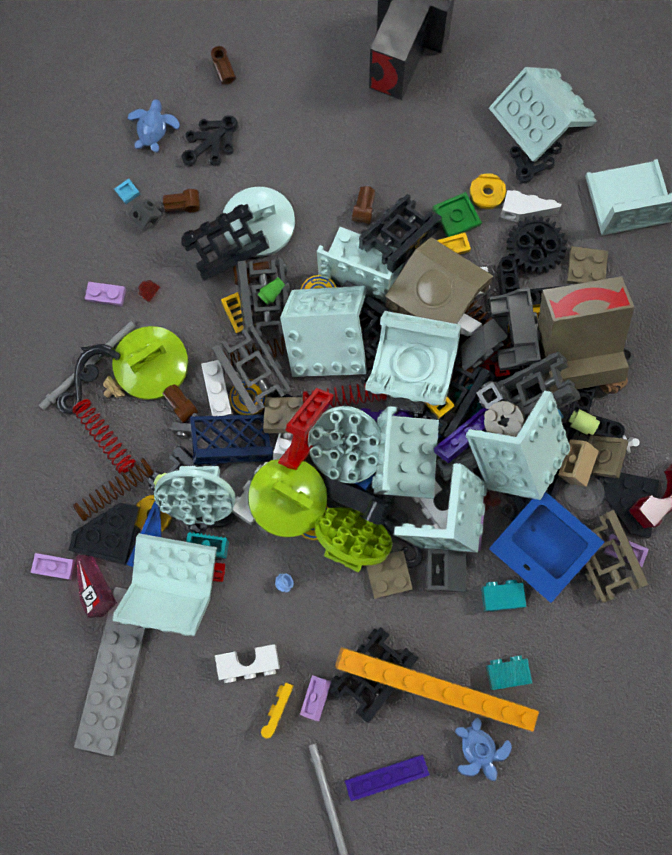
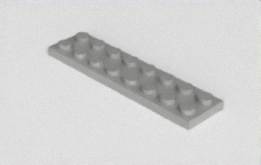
[74,587,146,756]

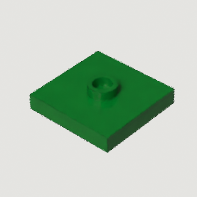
[432,192,482,237]

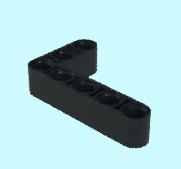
[497,256,574,308]
[566,386,625,438]
[316,469,393,525]

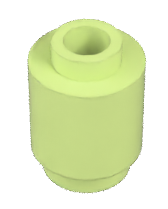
[569,409,600,435]

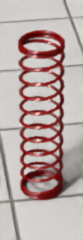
[303,383,387,408]
[72,399,136,474]

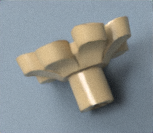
[103,376,125,398]

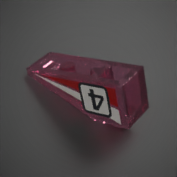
[76,555,117,618]

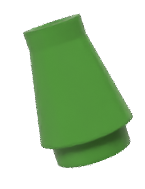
[258,277,285,305]

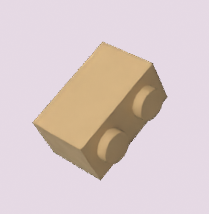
[558,440,598,487]

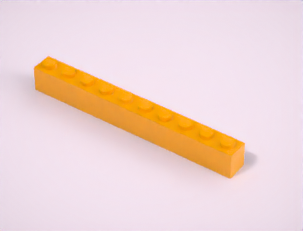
[335,647,539,731]

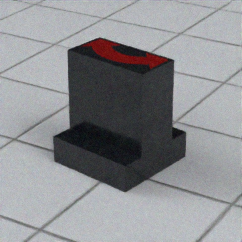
[369,0,455,100]

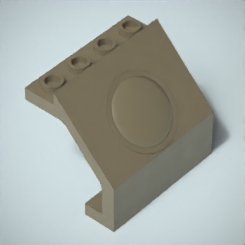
[385,238,493,324]

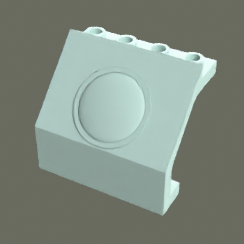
[365,311,461,406]

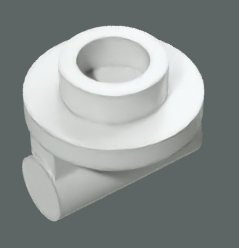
[621,435,639,454]

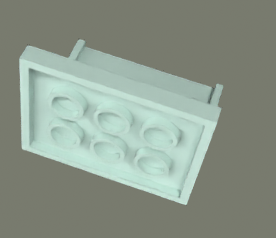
[489,67,597,161]
[585,159,672,235]
[317,227,405,303]
[280,286,367,377]
[466,391,570,500]
[372,406,439,499]
[394,464,487,553]
[113,533,217,636]

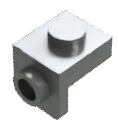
[171,413,202,438]

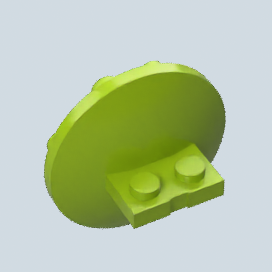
[112,326,188,400]
[248,458,327,537]
[315,507,392,573]

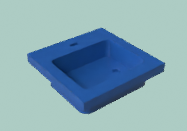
[489,492,604,603]

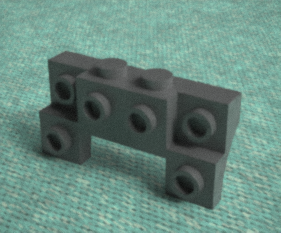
[490,288,541,371]

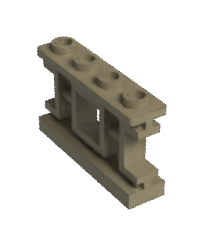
[585,510,649,603]

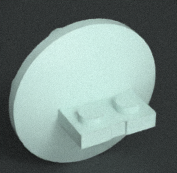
[223,187,295,257]
[308,406,381,483]
[154,466,235,525]

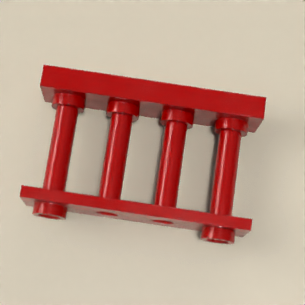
[278,388,334,470]

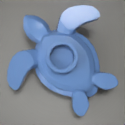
[128,99,180,153]
[455,718,511,781]

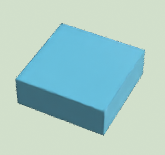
[114,179,140,204]

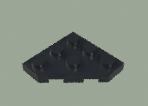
[597,472,659,538]
[68,502,140,565]

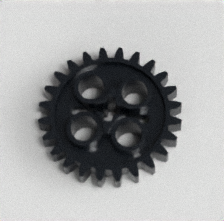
[506,216,567,275]

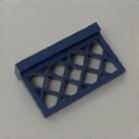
[189,414,273,465]

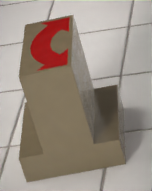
[535,276,634,393]

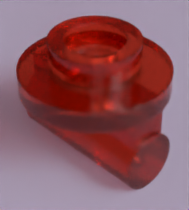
[138,280,160,302]
[483,492,501,511]

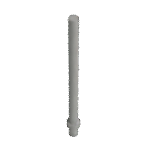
[39,321,136,410]
[308,743,348,855]

